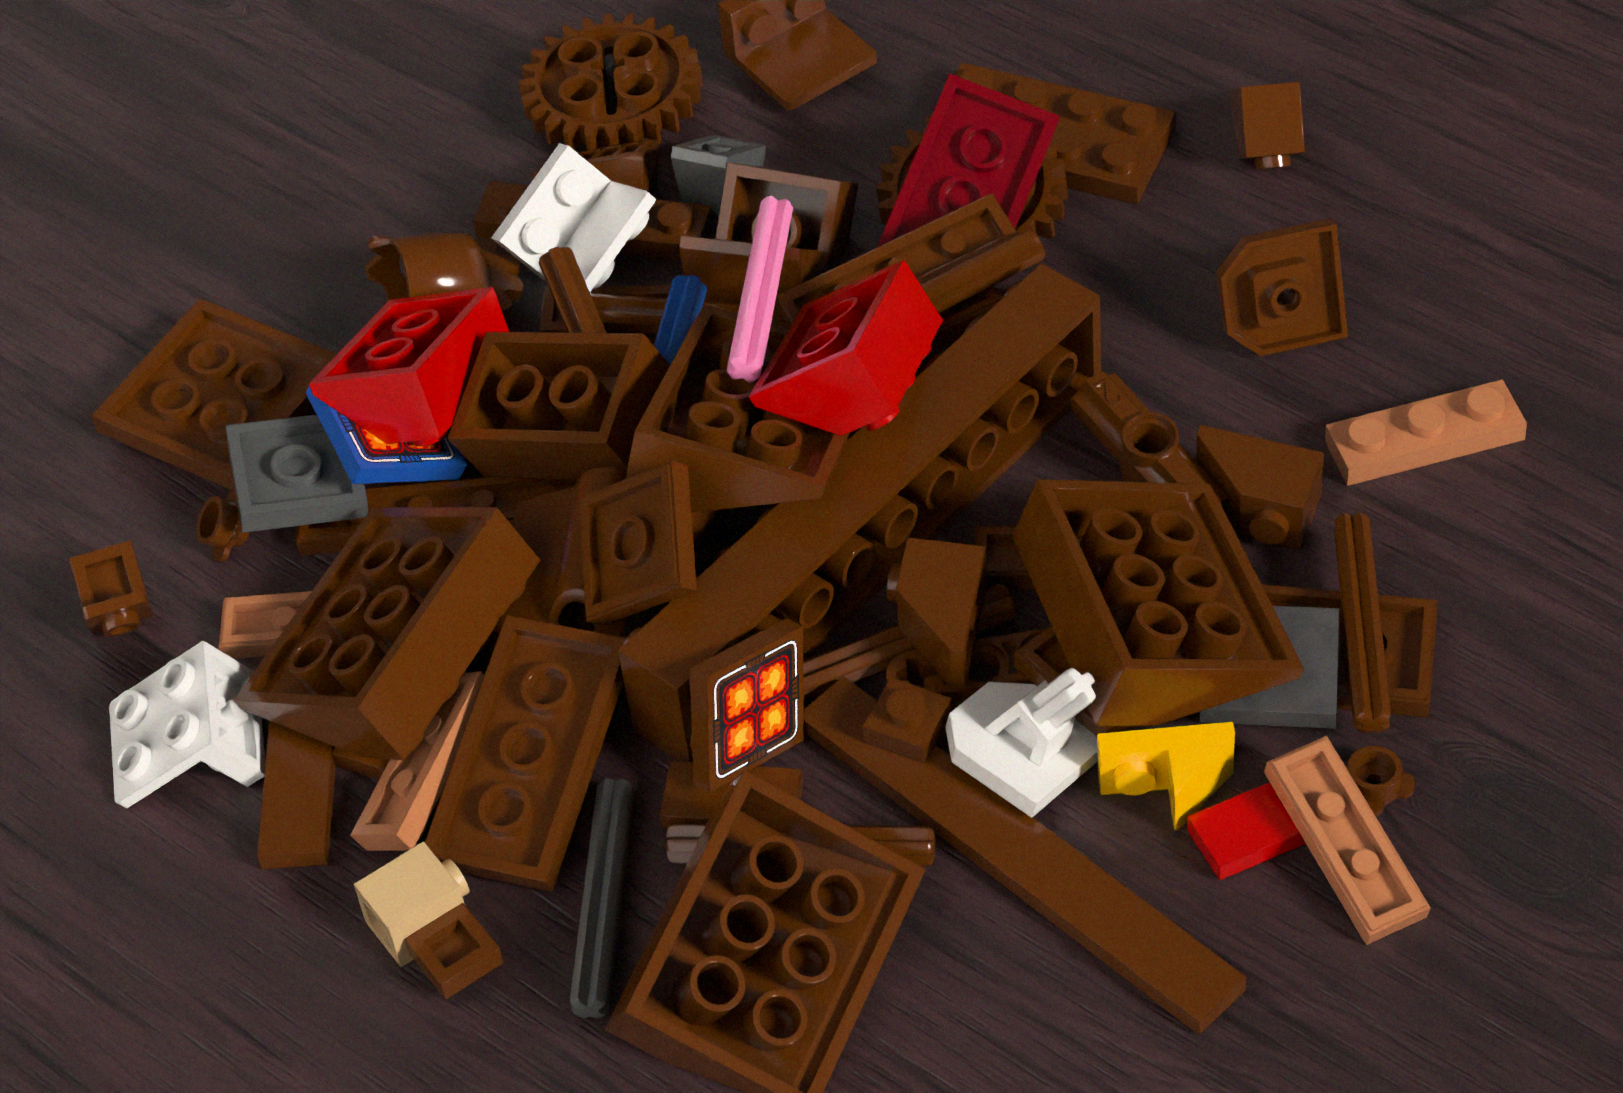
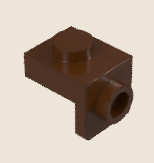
[69,540,154,637]

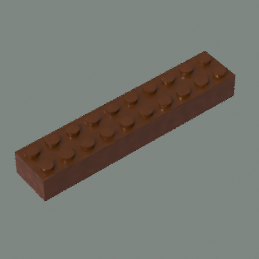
[618,263,1101,762]

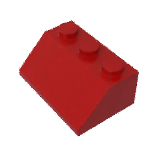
[748,260,943,436]
[309,287,509,446]

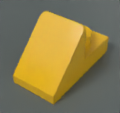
[1097,722,1235,831]

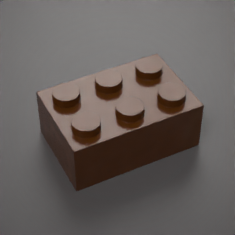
[447,332,670,480]

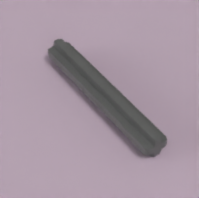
[570,778,634,1019]

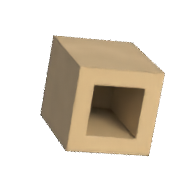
[354,841,470,967]

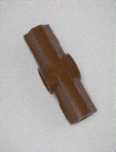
[1071,370,1229,512]

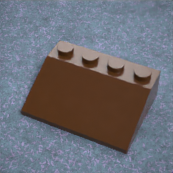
[626,304,851,513]
[1012,479,1305,726]
[233,507,540,760]
[605,769,926,1093]

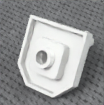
[945,668,1098,818]

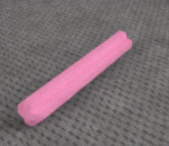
[727,195,793,383]

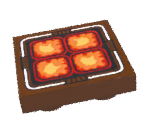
[689,618,804,793]

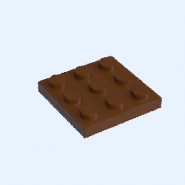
[91,298,337,490]

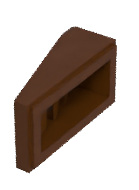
[532,139,659,191]

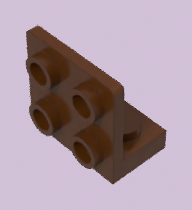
[718,0,877,111]

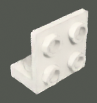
[491,143,656,292]
[109,641,266,808]

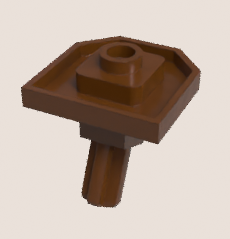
[1216,218,1348,357]

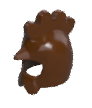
[365,231,524,318]

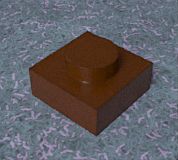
[862,677,952,764]
[405,903,504,1000]

